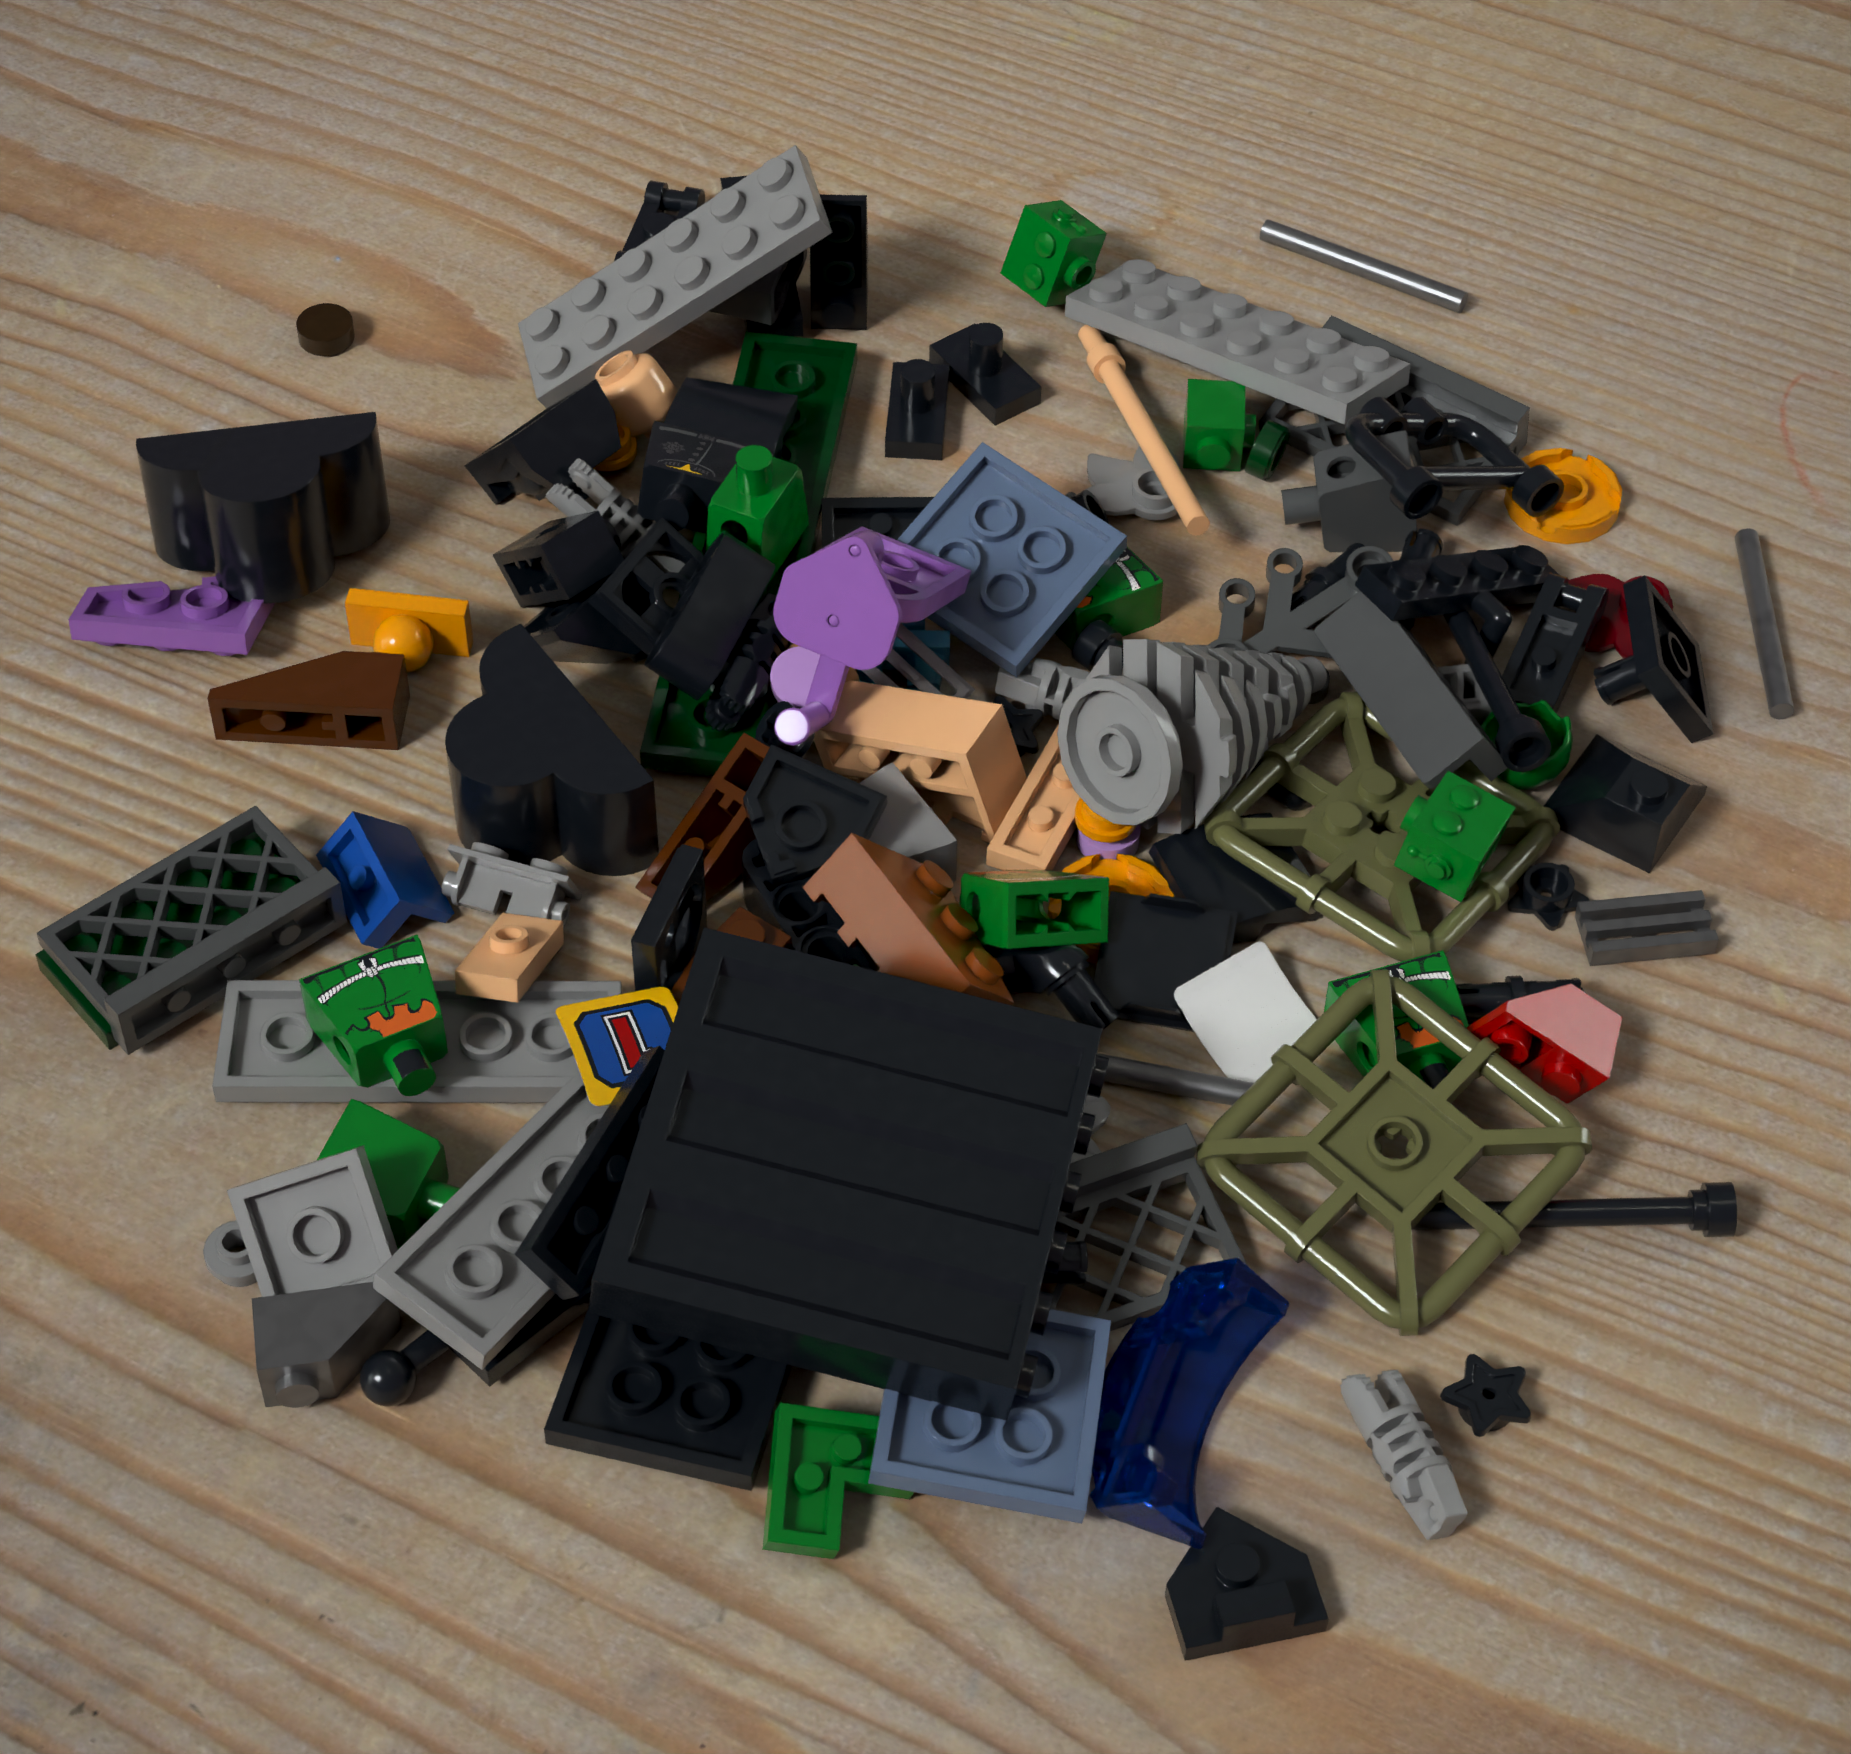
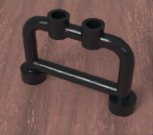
[1345,397,1564,520]

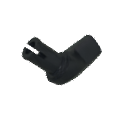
[989,944,1121,1029]

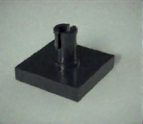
[1593,575,1714,743]

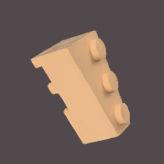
[814,680,1027,843]

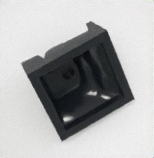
[464,379,621,505]

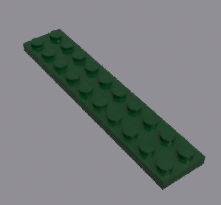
[640,332,857,776]

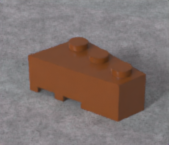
[802,833,1015,1006]

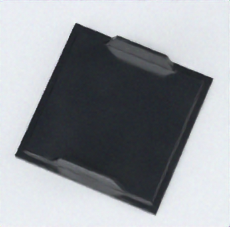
[1094,891,1238,1032]

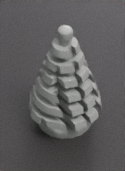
[1057,639,1327,834]

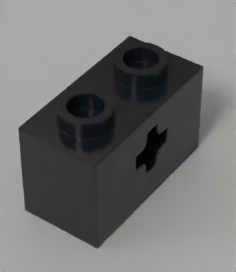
[493,511,624,607]

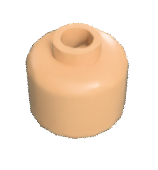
[595,350,678,438]

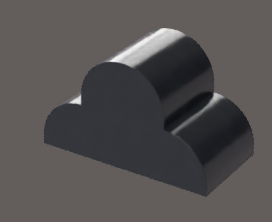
[136,412,390,604]
[445,624,659,876]

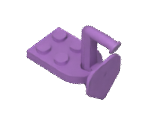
[773,526,972,746]

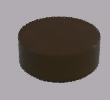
[296,303,355,356]

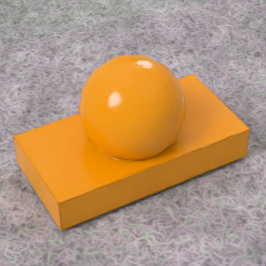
[345,588,474,672]

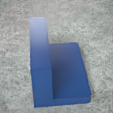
[316,811,454,949]

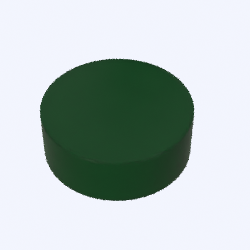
[1245,420,1290,481]

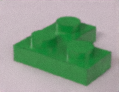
[762,1402,914,1559]

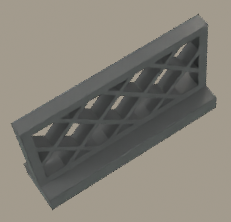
[1259,315,1530,526]
[37,806,347,1055]
[1050,1123,1251,1331]

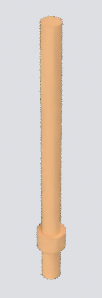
[1078,324,1210,536]

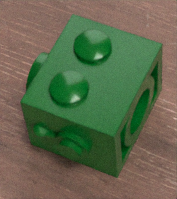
[1000,200,1107,307]
[1394,771,1516,902]

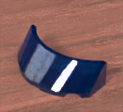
[1089,1258,1289,1549]

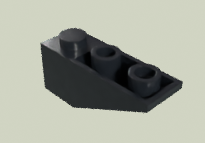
[810,194,868,330]

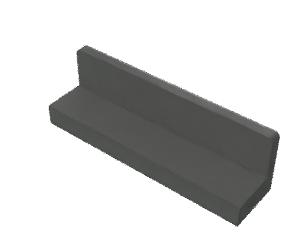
[1314,591,1507,789]

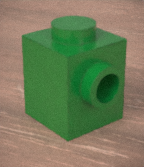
[1183,379,1256,471]

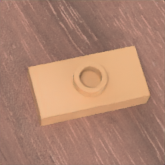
[455,913,564,1003]

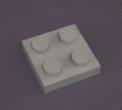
[227,1145,398,1297]

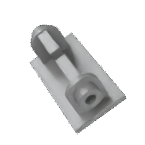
[442,842,582,927]

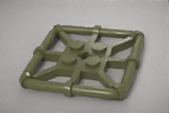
[1204,692,1560,962]
[1197,970,1592,1336]

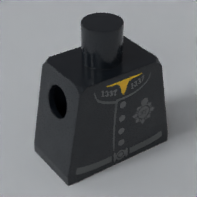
[637,421,750,534]

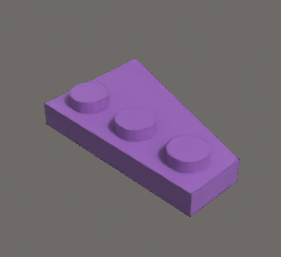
[68,576,275,656]

